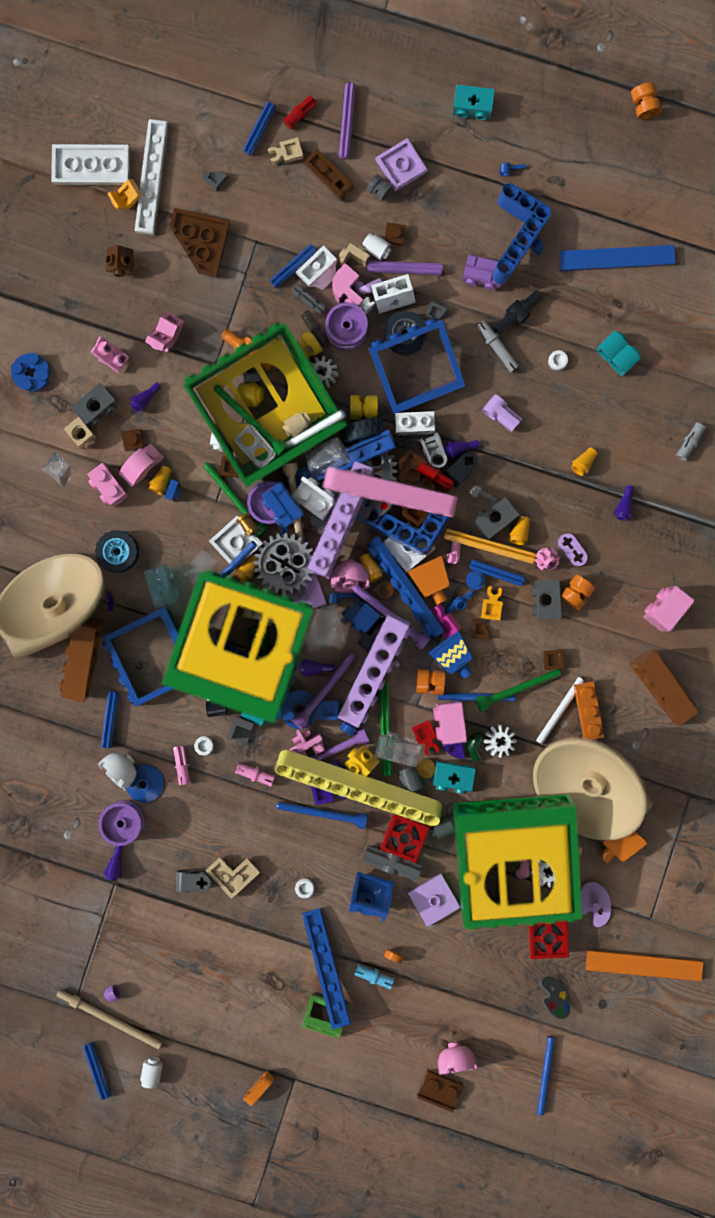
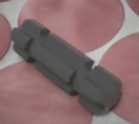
[293,285,326,315]

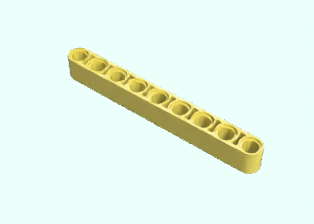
[275,750,442,826]

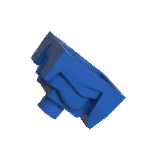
[348,872,394,922]

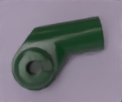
[467,733,484,762]

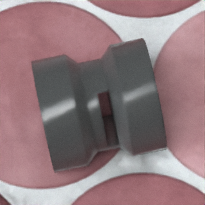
[366,174,393,202]

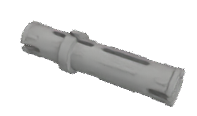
[476,319,520,373]

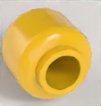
[234,382,263,407]

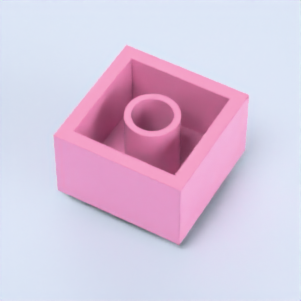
[643,586,694,631]
[433,701,467,745]

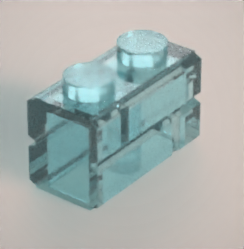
[143,564,181,609]

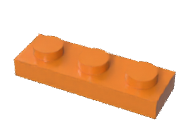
[573,681,604,740]

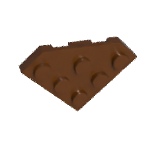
[170,208,230,278]
[397,449,454,528]

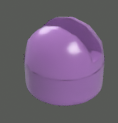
[104,984,121,1002]

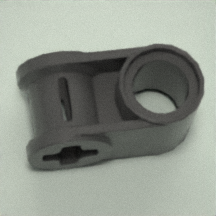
[176,870,214,892]

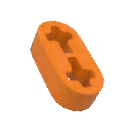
[243,1071,275,1106]

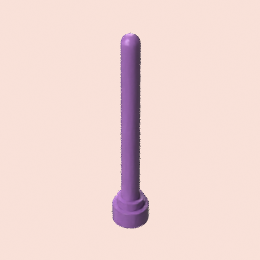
[353,585,430,650]
[291,653,356,730]
[310,729,370,761]

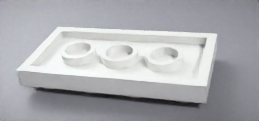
[52,144,129,185]

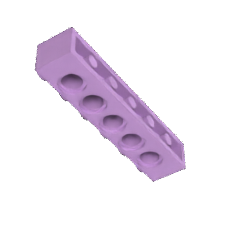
[307,461,376,579]
[338,612,411,728]

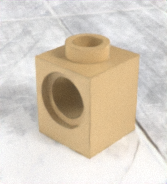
[64,417,97,449]

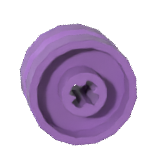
[325,303,368,351]
[247,481,278,524]
[98,800,146,846]

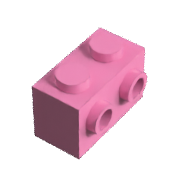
[87,463,129,507]

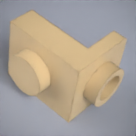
[339,243,370,267]

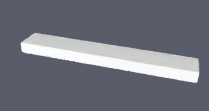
[135,119,168,235]

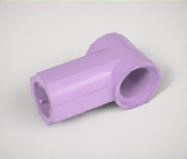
[482,394,522,432]

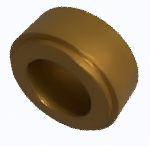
[416,758,435,778]

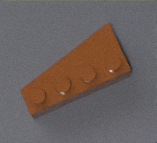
[60,617,106,703]
[629,651,698,726]

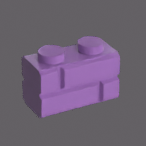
[462,255,504,291]

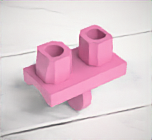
[90,336,129,373]
[289,729,325,757]

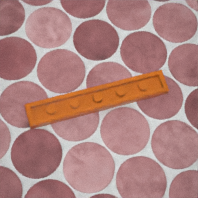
[585,949,703,981]

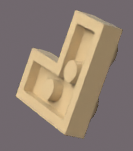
[205,856,261,899]

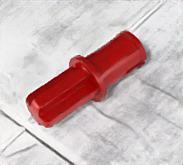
[283,96,317,130]
[417,460,454,490]

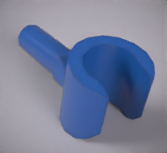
[499,162,526,176]
[531,239,544,255]
[328,593,355,604]

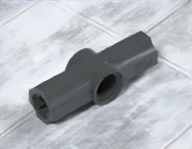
[362,845,422,881]

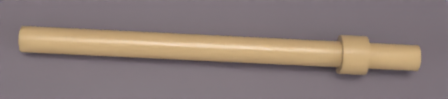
[56,989,162,1050]

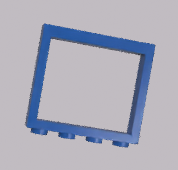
[368,318,465,414]
[102,607,200,707]

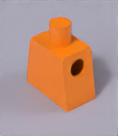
[407,556,450,605]
[599,831,647,864]

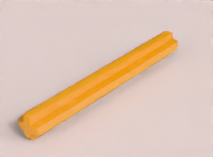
[444,528,536,564]

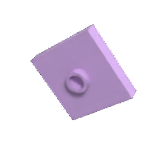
[375,138,428,192]
[281,572,326,613]
[408,873,461,927]

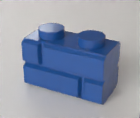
[261,482,305,528]

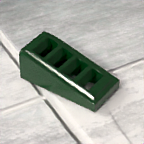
[247,626,271,657]

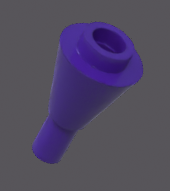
[130,382,161,413]
[443,440,479,460]
[613,485,634,521]
[299,658,335,677]
[103,846,123,881]

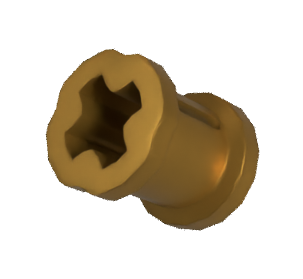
[236,512,260,538]

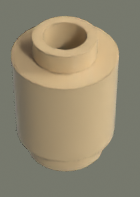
[282,411,312,438]

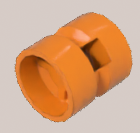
[631,82,662,120]
[560,574,596,611]
[416,669,445,695]

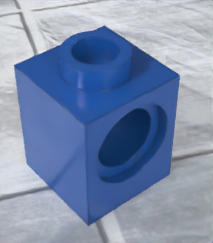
[351,603,381,633]

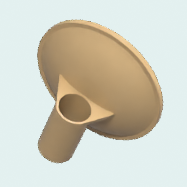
[0,554,104,660]
[533,738,654,840]

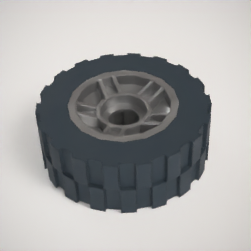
[384,311,426,356]

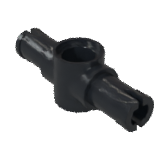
[493,290,543,335]

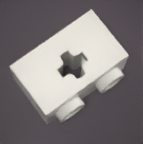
[371,274,416,314]

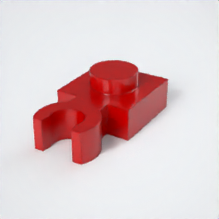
[411,720,439,756]

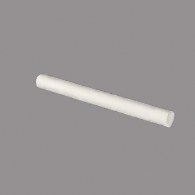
[283,410,345,453]
[536,677,585,745]

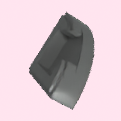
[202,171,229,192]
[423,301,449,321]

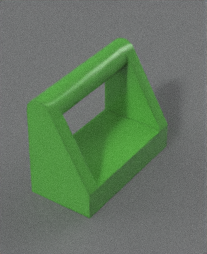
[302,994,348,1038]

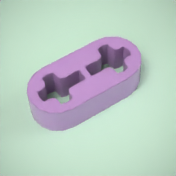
[558,533,587,566]

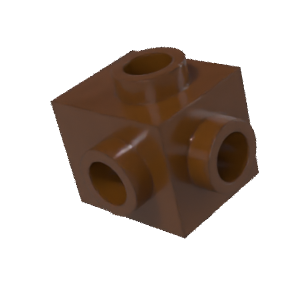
[105,245,134,277]

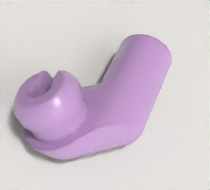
[354,278,382,295]

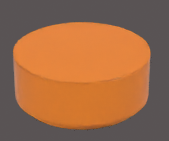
[384,949,404,964]

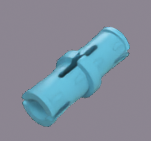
[354,963,394,990]

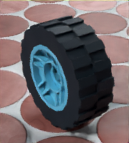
[341,417,385,445]
[95,530,140,573]

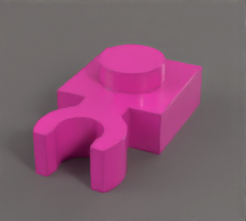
[430,603,461,639]

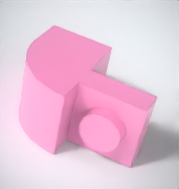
[332,263,363,306]
[145,312,185,352]
[119,444,164,487]

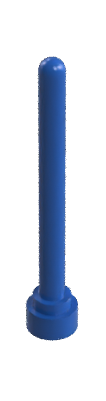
[276,802,368,829]

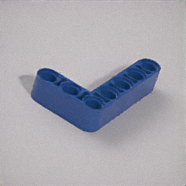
[492,183,551,284]
[356,502,450,555]

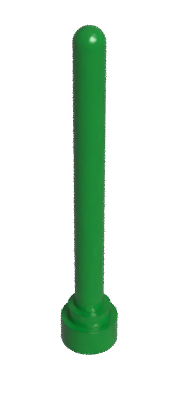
[214,385,288,457]
[204,463,269,538]
[475,669,562,712]

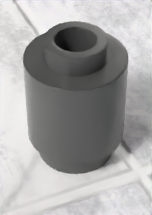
[399,766,423,794]
[429,815,455,840]

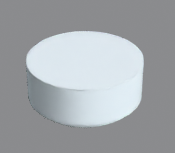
[548,350,568,371]
[194,736,214,756]
[295,878,315,899]

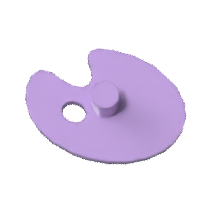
[581,881,611,927]

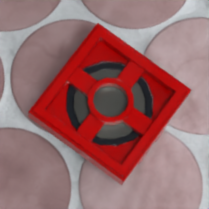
[380,813,430,863]
[528,920,569,959]

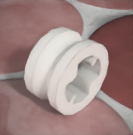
[359,297,375,315]

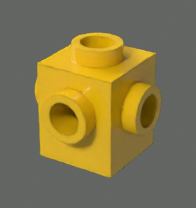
[345,745,380,776]

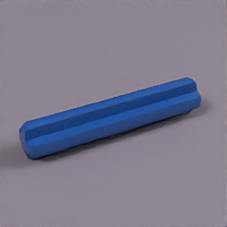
[243,102,276,156]
[270,244,317,288]
[469,559,525,586]
[101,691,119,748]
[83,1042,111,1100]

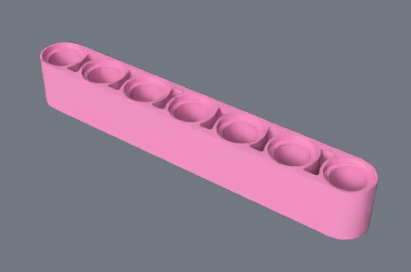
[323,468,458,517]

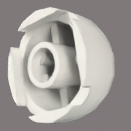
[98,753,136,791]

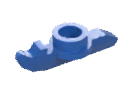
[444,590,475,614]

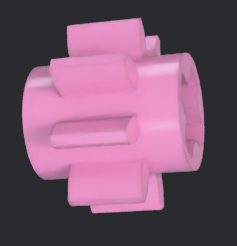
[535,547,560,571]

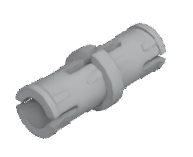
[676,422,706,461]

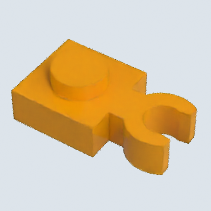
[480,586,503,621]

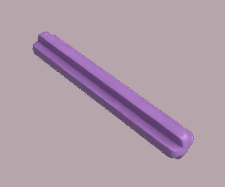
[339,83,356,159]
[368,261,443,275]

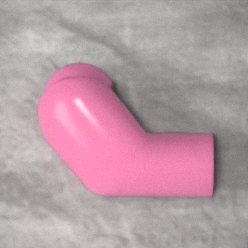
[446,541,461,565]
[516,859,531,879]

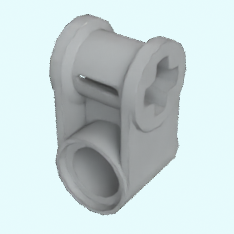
[419,432,447,471]

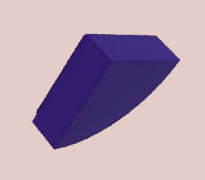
[443,742,466,759]

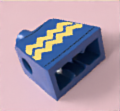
[428,631,472,679]

